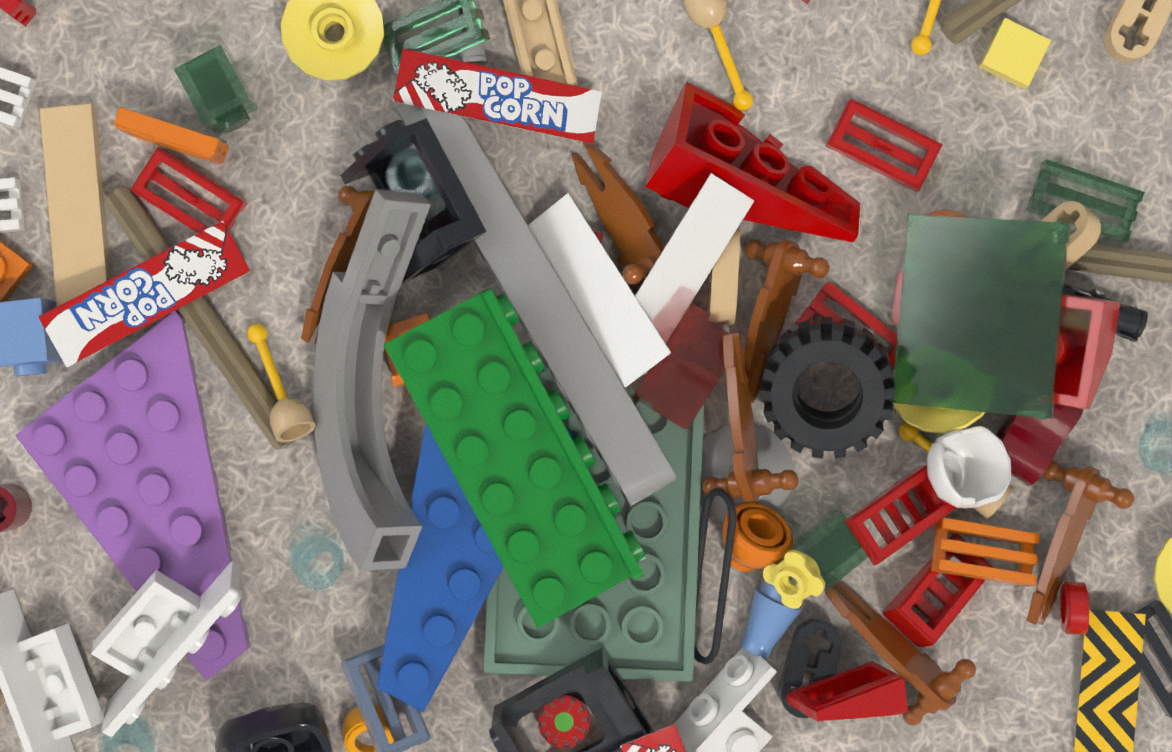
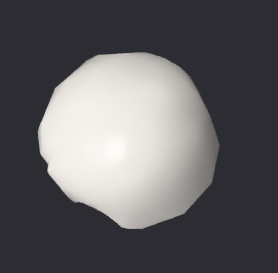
[927,426,1011,509]

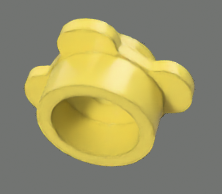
[763,550,825,609]

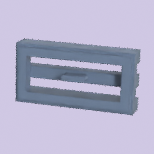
[341,645,431,752]

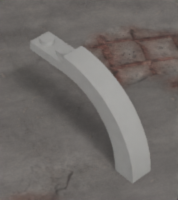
[313,189,431,571]

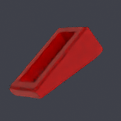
[845,464,956,565]
[882,534,994,647]
[786,661,908,722]

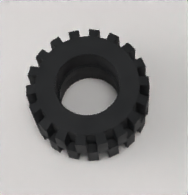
[760,316,895,459]

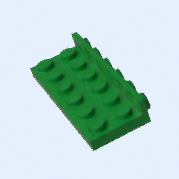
[383,288,646,629]

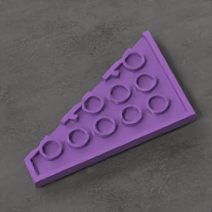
[15,311,251,681]

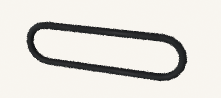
[694,488,736,665]

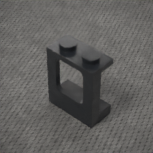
[340,118,487,284]
[489,647,655,752]

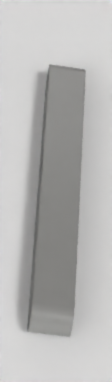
[396,104,677,507]

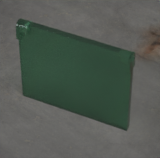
[893,214,1070,420]

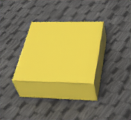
[979,18,1051,90]

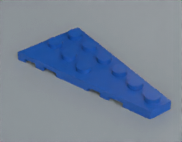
[377,422,577,712]

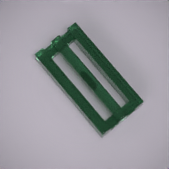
[384,0,490,76]
[1026,159,1145,243]

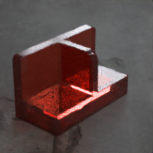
[633,303,729,429]

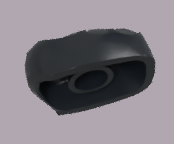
[215,702,332,752]

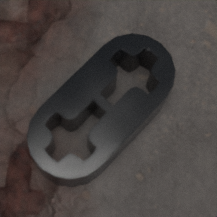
[778,618,842,718]

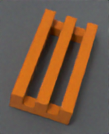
[114,107,229,165]
[931,518,1040,587]

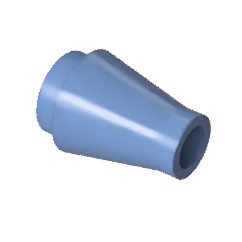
[740,579,803,658]

